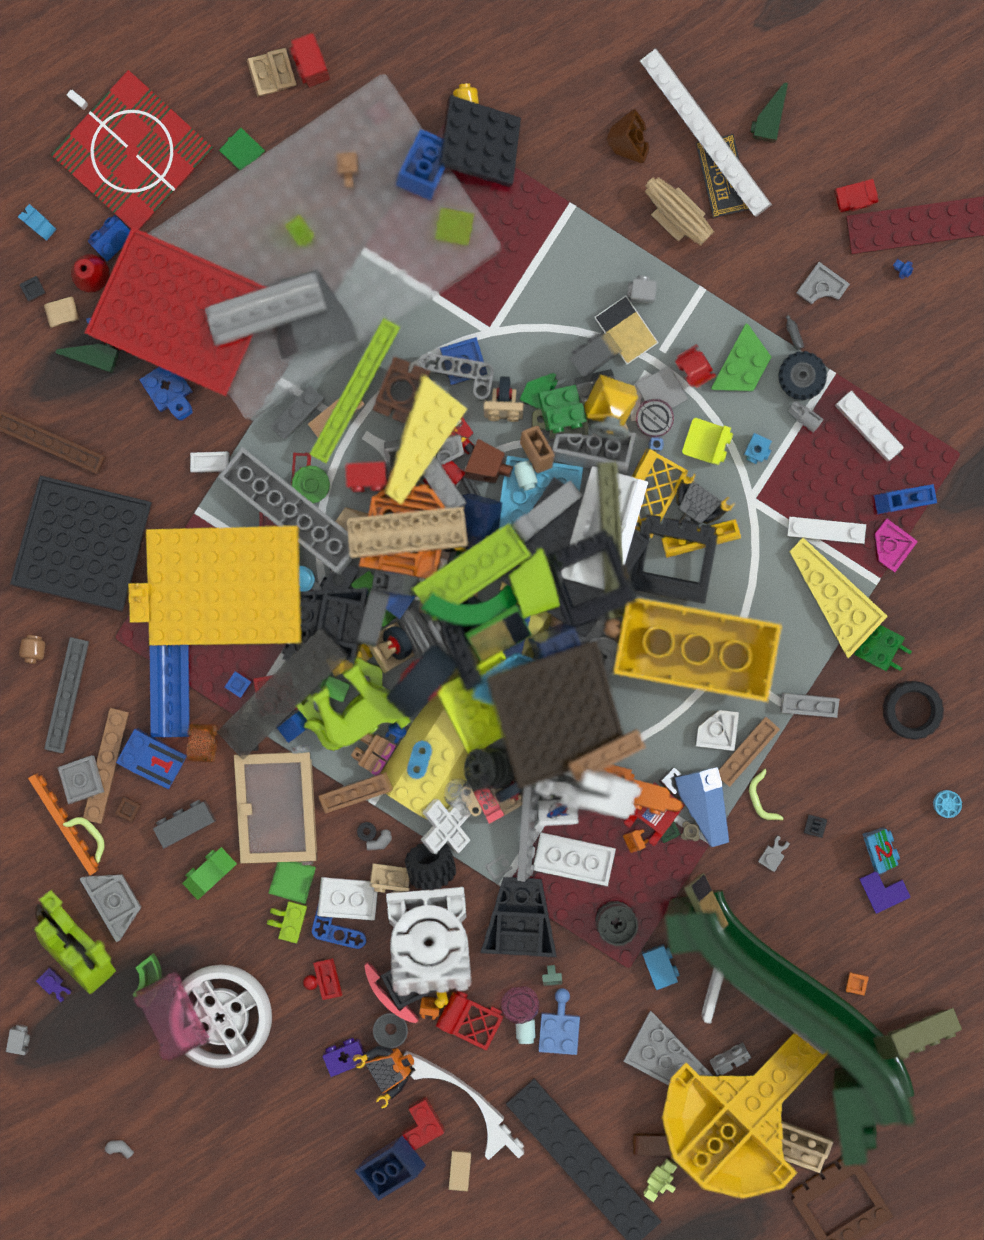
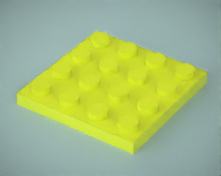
[437,651,506,754]

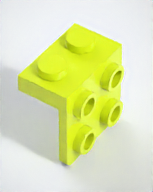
[682,418,733,466]

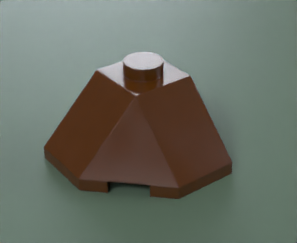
[606,109,649,163]

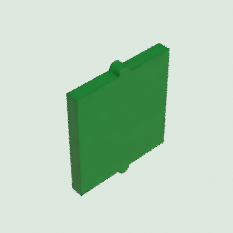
[219,128,265,174]

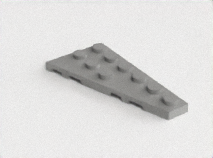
[623,1010,713,1085]

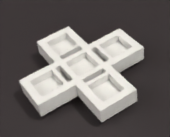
[421,799,471,854]

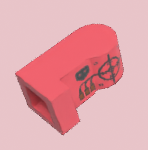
[474,789,504,824]

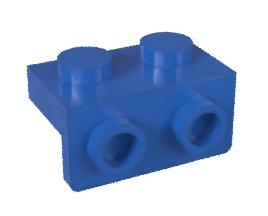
[88,215,130,261]

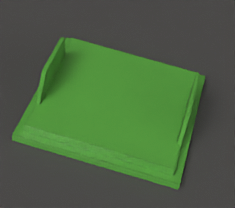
[269,861,316,904]

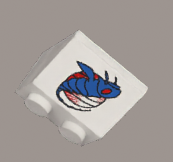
[538,796,578,826]

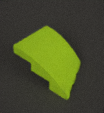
[509,548,560,618]

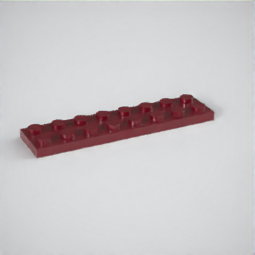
[846,196,984,255]

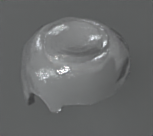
[444,778,472,810]

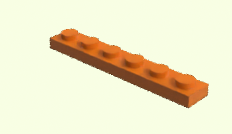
[28,773,99,875]

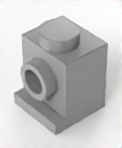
[6,1025,30,1055]

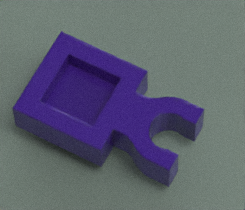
[36,967,72,1002]

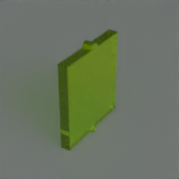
[435,207,474,245]

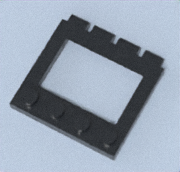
[631,514,718,604]
[546,529,638,628]

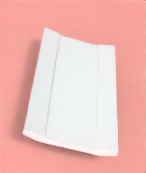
[561,466,648,590]

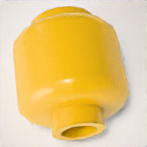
[453,84,479,104]

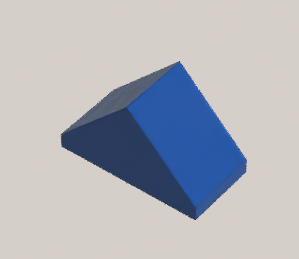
[277,711,307,743]

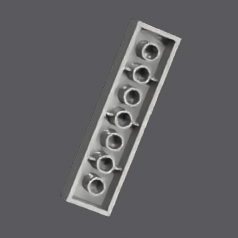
[218,447,353,575]

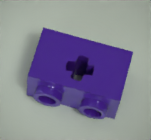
[322,1038,366,1077]

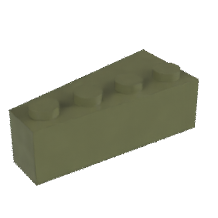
[873,1008,962,1060]

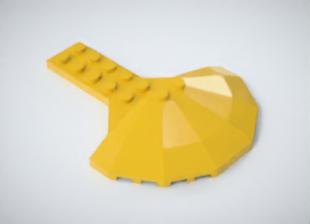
[662,1033,828,1199]

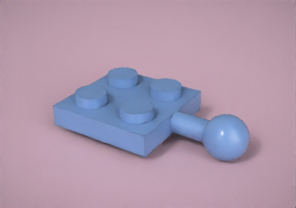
[539,988,580,1055]

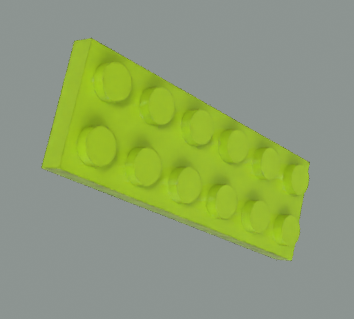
[412,523,531,621]

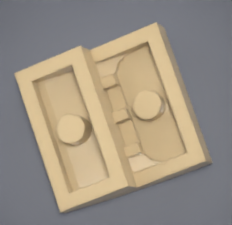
[247,48,297,97]

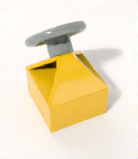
[584,375,638,440]

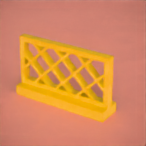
[631,448,687,538]

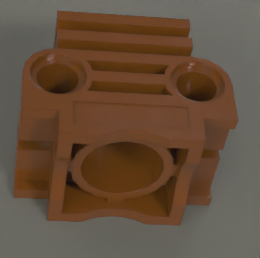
[372,356,431,424]

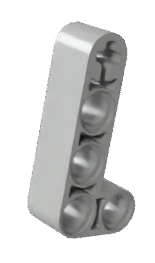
[419,353,494,400]
[512,481,583,542]

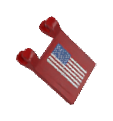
[624,782,685,846]

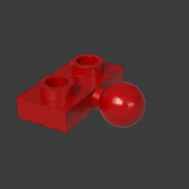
[303,958,342,1000]

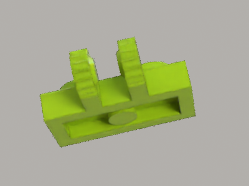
[267,901,307,944]

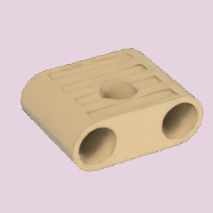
[44,297,79,328]
[461,786,482,816]

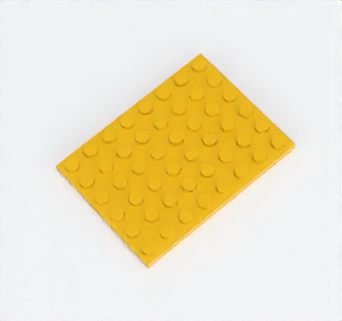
[146,526,301,645]

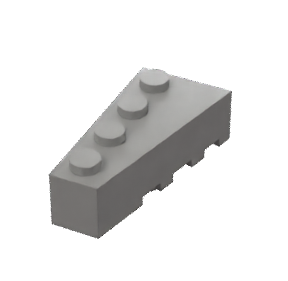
[552,433,636,476]

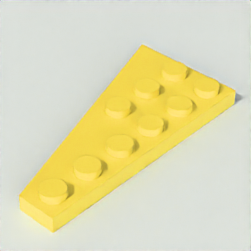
[384,375,467,504]
[789,538,887,658]

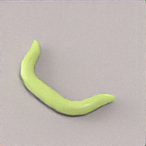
[749,769,783,820]
[63,817,104,863]

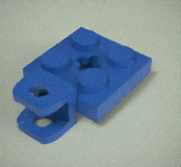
[140,367,193,421]

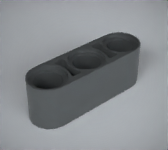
[357,589,390,647]

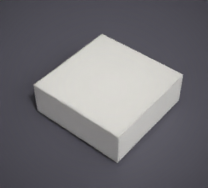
[67,90,88,110]

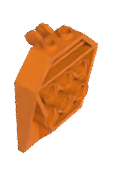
[359,484,446,579]

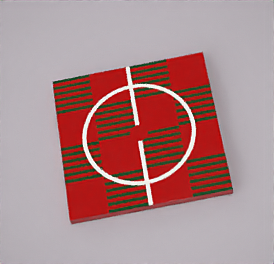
[51,70,214,230]

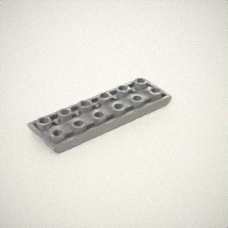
[205,274,327,346]

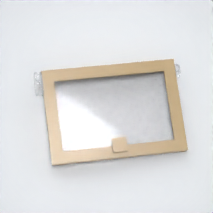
[234,745,317,865]

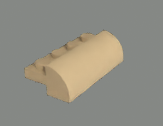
[781,1121,834,1173]

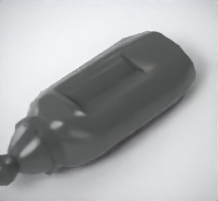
[786,315,805,350]

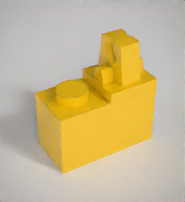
[129,583,150,622]

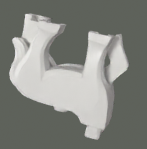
[535,769,641,818]

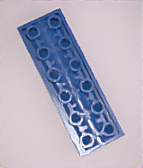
[150,645,190,737]

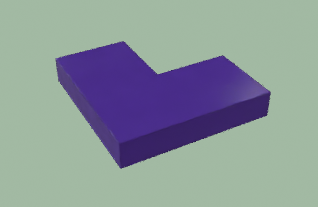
[859,871,910,914]

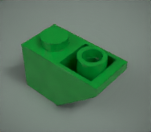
[519,373,558,410]

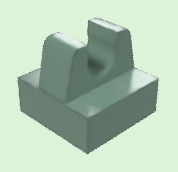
[542,965,562,986]

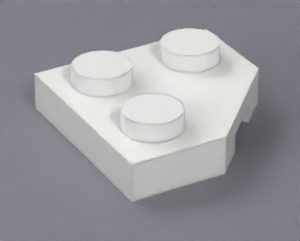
[696,710,739,751]

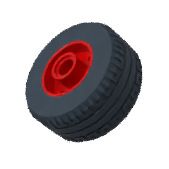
[387,645,456,718]

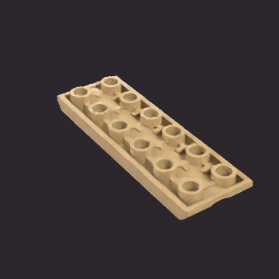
[347,507,467,558]

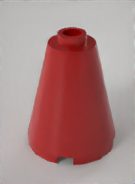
[71,254,110,293]

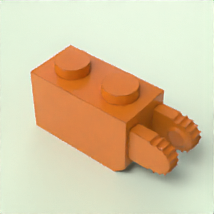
[633,779,682,815]

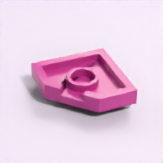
[875,519,918,572]

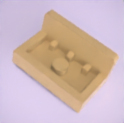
[369,863,410,893]

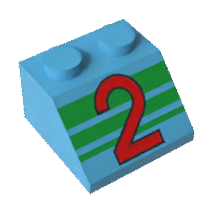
[862,827,900,874]

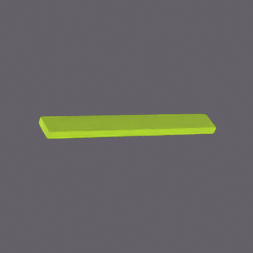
[310,318,401,464]

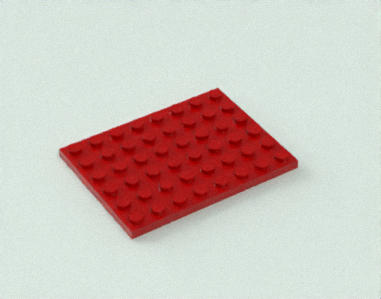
[85,227,268,396]

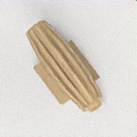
[645,178,714,245]

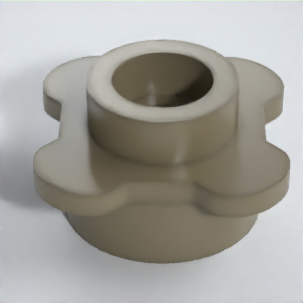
[681,821,700,841]

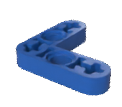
[312,907,367,949]

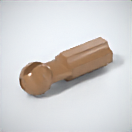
[604,618,622,644]

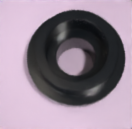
[357,822,376,841]

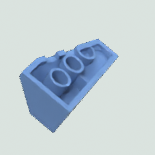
[674,768,729,847]

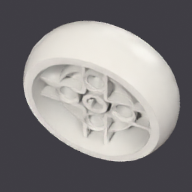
[169,965,272,1068]

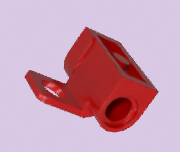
[834,179,878,213]

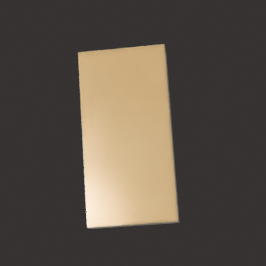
[449,1150,471,1191]

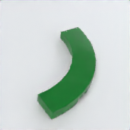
[420,585,518,626]

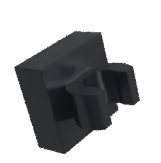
[803,814,827,838]

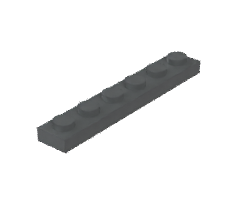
[44,637,90,753]

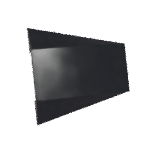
[300,587,368,664]
[480,877,557,957]

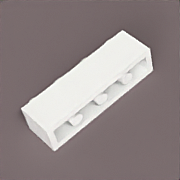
[835,391,904,461]

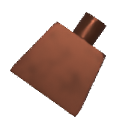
[465,439,513,483]

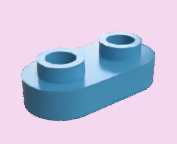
[407,741,432,779]

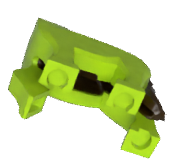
[35,890,116,994]

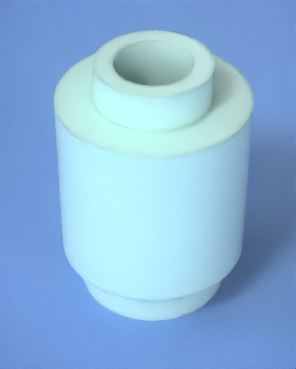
[514,461,538,491]
[516,1019,535,1044]

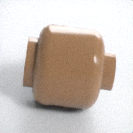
[19,635,46,664]

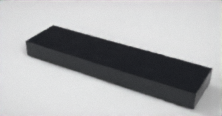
[441,622,484,692]

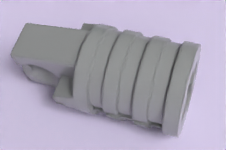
[788,401,824,433]

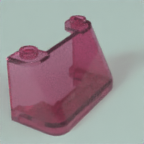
[133,971,211,1062]

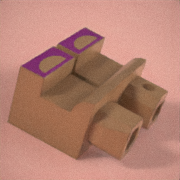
[351,733,397,775]

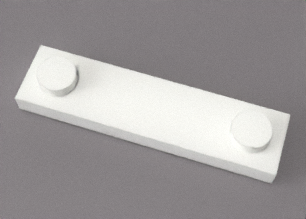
[787,517,866,544]

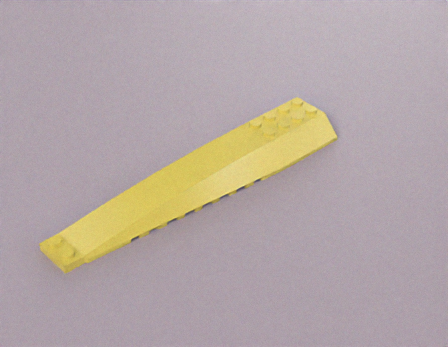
[380,602,551,821]

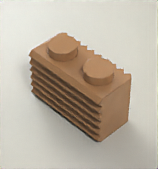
[520,426,555,473]

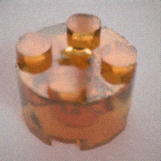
[187,724,218,762]

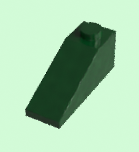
[750,82,788,143]
[56,343,120,373]

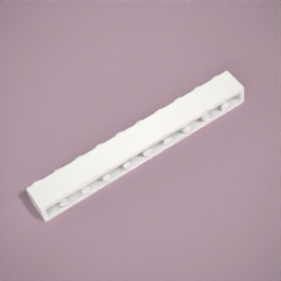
[640,49,772,217]

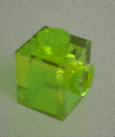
[284,214,315,247]

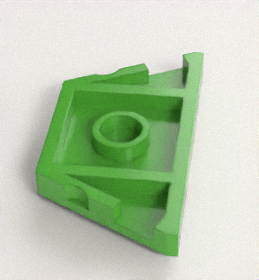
[711,323,771,391]

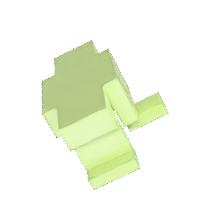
[643,1158,677,1202]

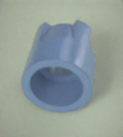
[648,437,664,452]

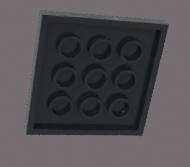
[439,95,521,187]

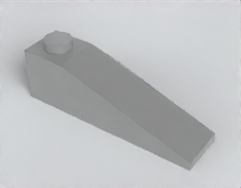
[384,435,464,476]

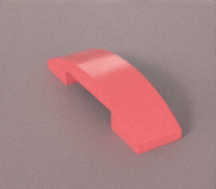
[365,961,419,1023]

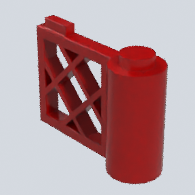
[436,991,504,1051]

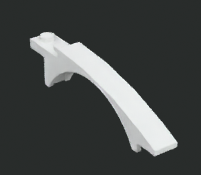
[403,1051,524,1160]

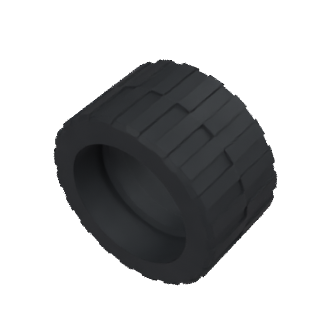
[882,681,944,740]

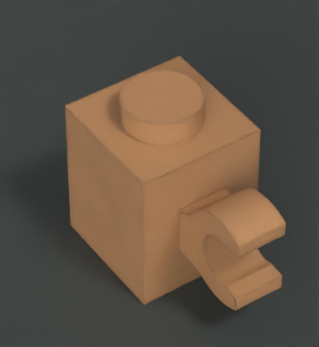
[336,152,359,188]

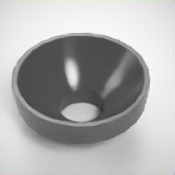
[373,1013,408,1048]

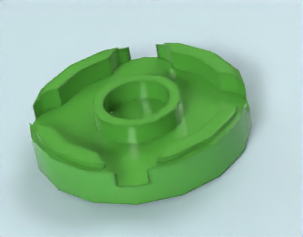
[292,465,330,504]

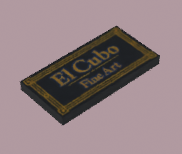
[696,134,750,218]

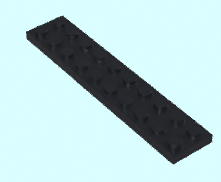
[506,1078,662,1240]

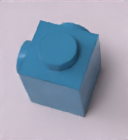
[743,433,772,464]

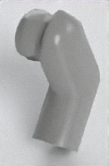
[367,829,392,850]
[105,1140,134,1159]

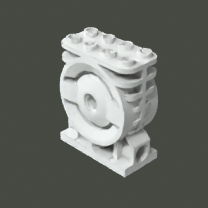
[386,887,471,996]

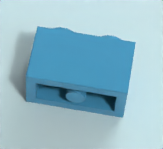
[642,944,680,990]

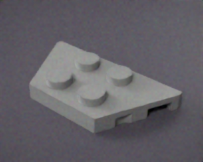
[80,874,141,943]

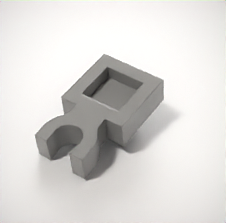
[758,835,790,872]

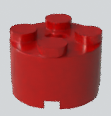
[675,344,717,388]

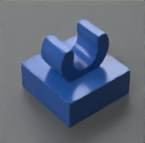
[225,671,251,698]

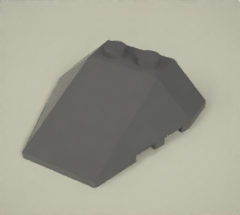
[277,269,357,360]

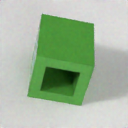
[320,675,351,702]

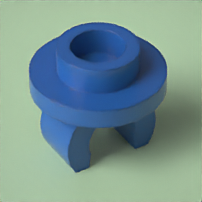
[893,259,913,279]
[385,722,406,744]

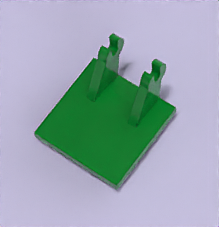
[854,625,912,672]

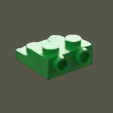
[538,385,587,433]

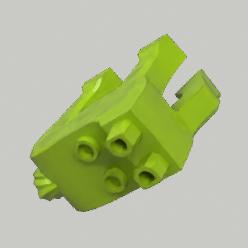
[295,656,411,751]

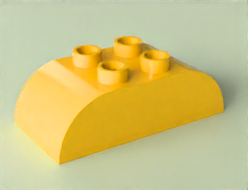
[614,598,782,702]

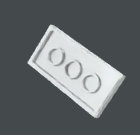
[534,832,616,886]

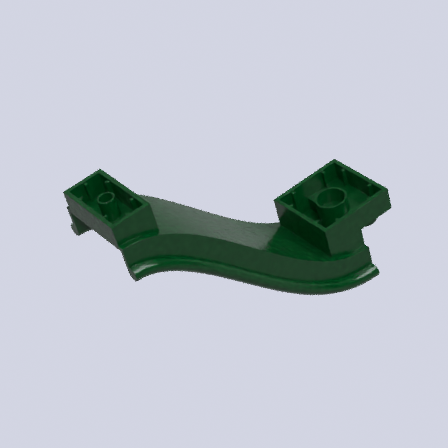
[665,890,915,1166]

